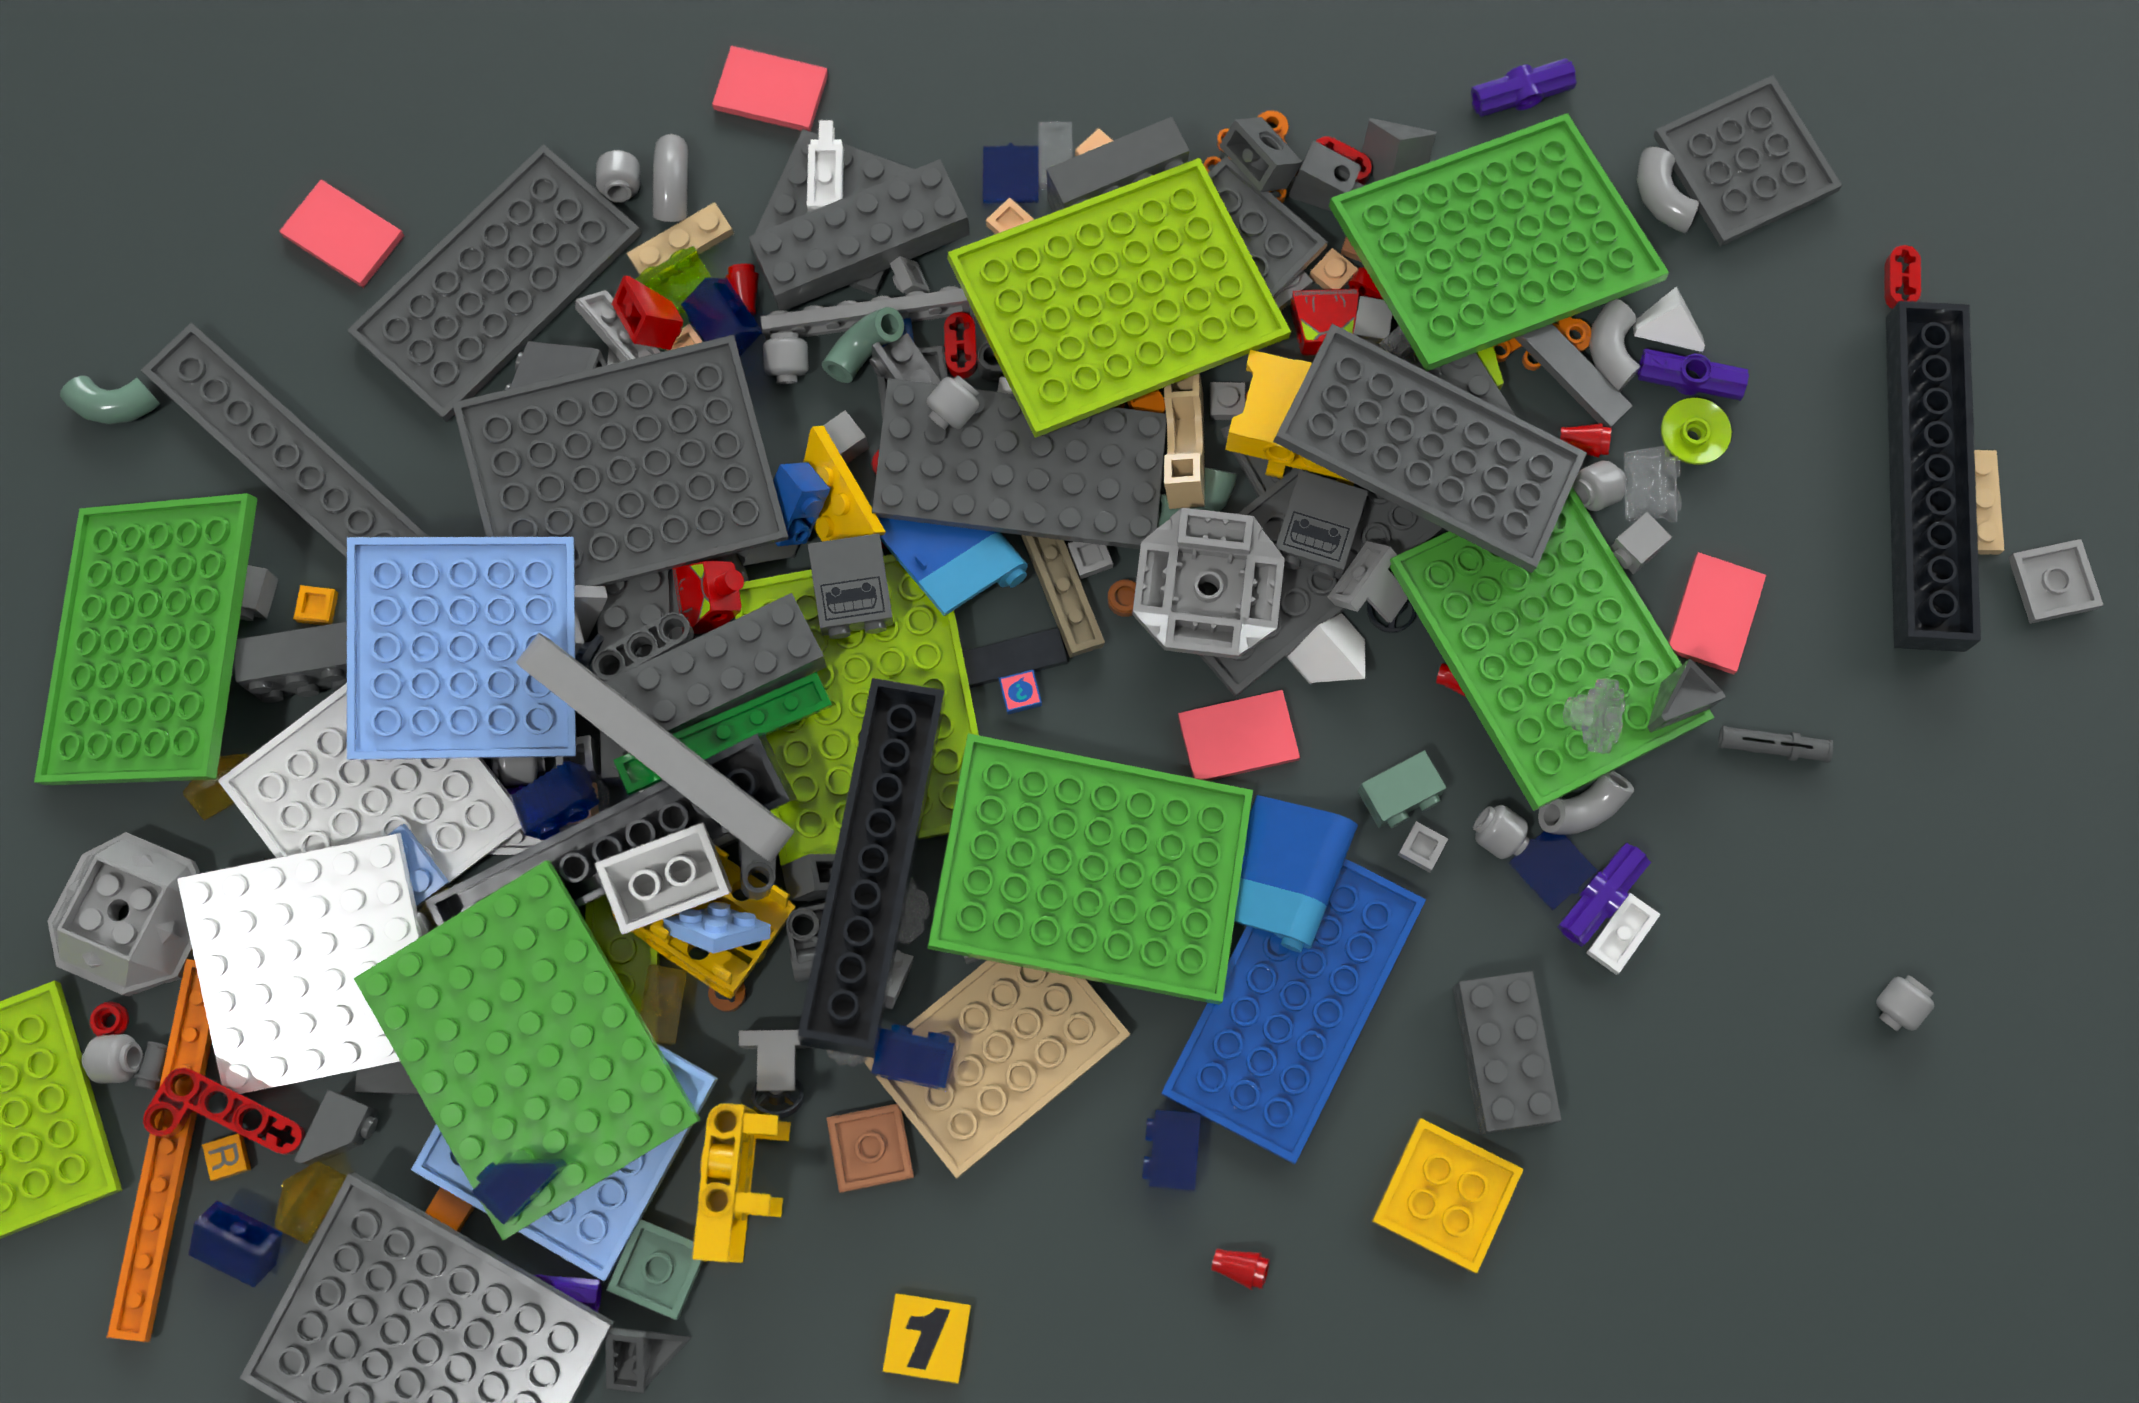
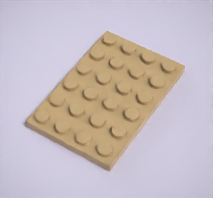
[863,960,1130,1179]

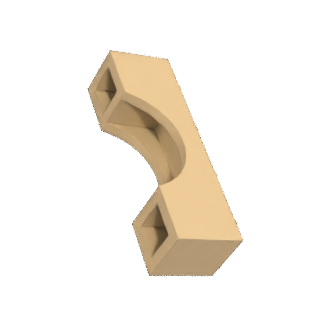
[1164,373,1205,509]

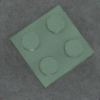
[607,1219,704,1320]

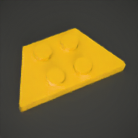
[804,426,886,542]

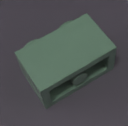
[1358,750,1446,828]

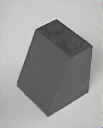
[505,341,607,390]

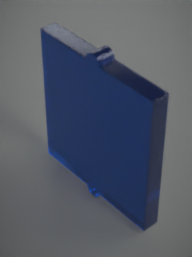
[983,143,1039,203]
[1509,831,1597,910]

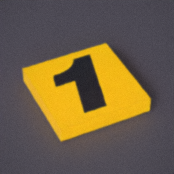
[883,1293,971,1383]

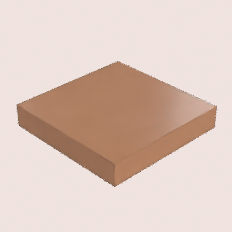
[827,1104,914,1193]

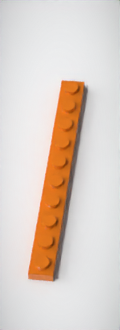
[107,959,212,1342]

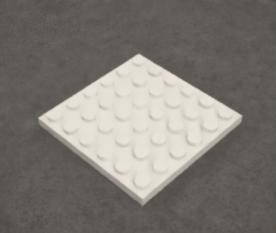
[217,683,530,908]
[177,833,422,1097]

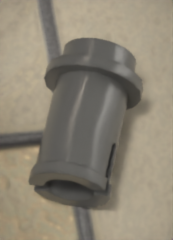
[133,1041,168,1091]

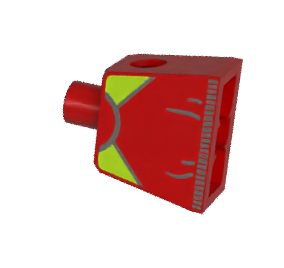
[1290,289,1359,355]
[673,561,744,634]

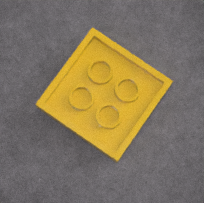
[1371,1118,1524,1273]

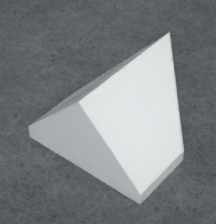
[1633,286,1705,352]
[1287,613,1365,685]

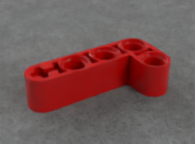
[143,1068,306,1155]

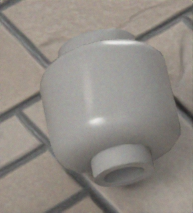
[596,150,640,202]
[763,332,809,384]
[926,375,979,430]
[1572,460,1626,512]
[491,757,545,786]
[1473,805,1529,859]
[1876,975,1934,1032]
[82,1034,143,1084]

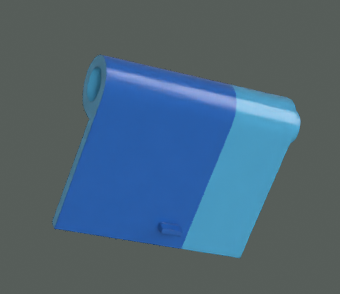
[878,517,1028,616]
[1234,795,1358,953]

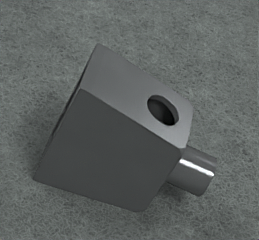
[1288,141,1365,212]

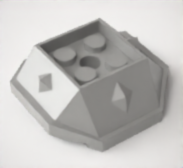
[1132,508,1285,659]
[48,832,201,996]

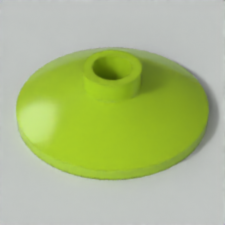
[1661,398,1732,465]

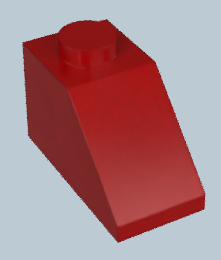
[612,275,684,350]

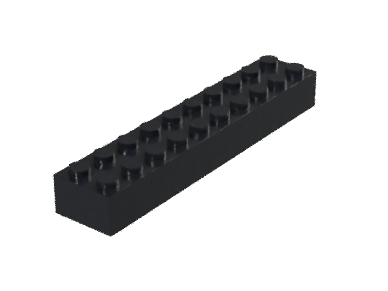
[1886,301,1981,652]
[797,678,945,1058]
[425,733,797,926]

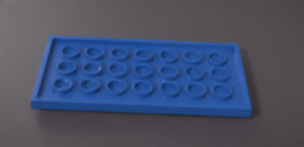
[1161,858,1426,1165]

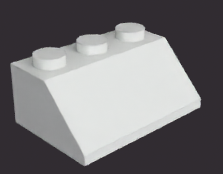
[595,823,732,934]

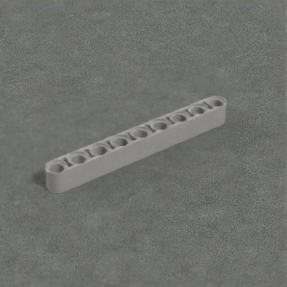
[516,633,795,862]

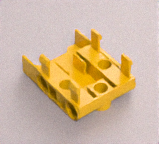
[1225,350,1354,486]
[612,844,796,999]
[692,1104,791,1263]

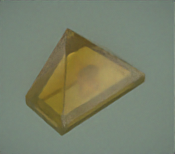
[183,754,249,821]
[274,1161,347,1244]

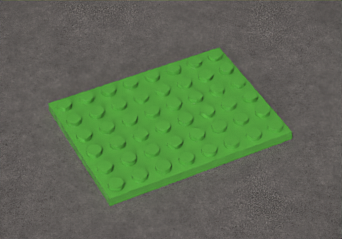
[1329,113,1669,371]
[1390,487,1714,811]
[34,493,257,785]
[927,733,1253,1005]
[353,860,701,1240]

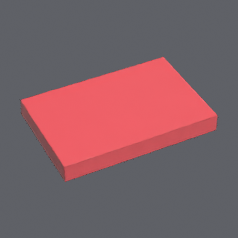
[712,46,828,131]
[279,180,405,288]
[1668,552,1766,675]
[1178,690,1300,781]

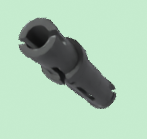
[1718,726,1833,763]

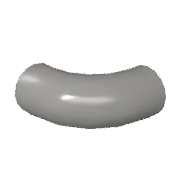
[653,134,689,222]
[1637,147,1699,233]
[1589,299,1641,392]
[1538,771,1635,835]

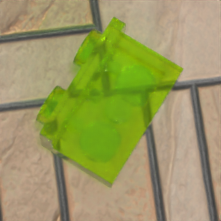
[635,246,719,314]

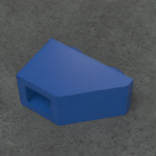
[773,462,830,547]

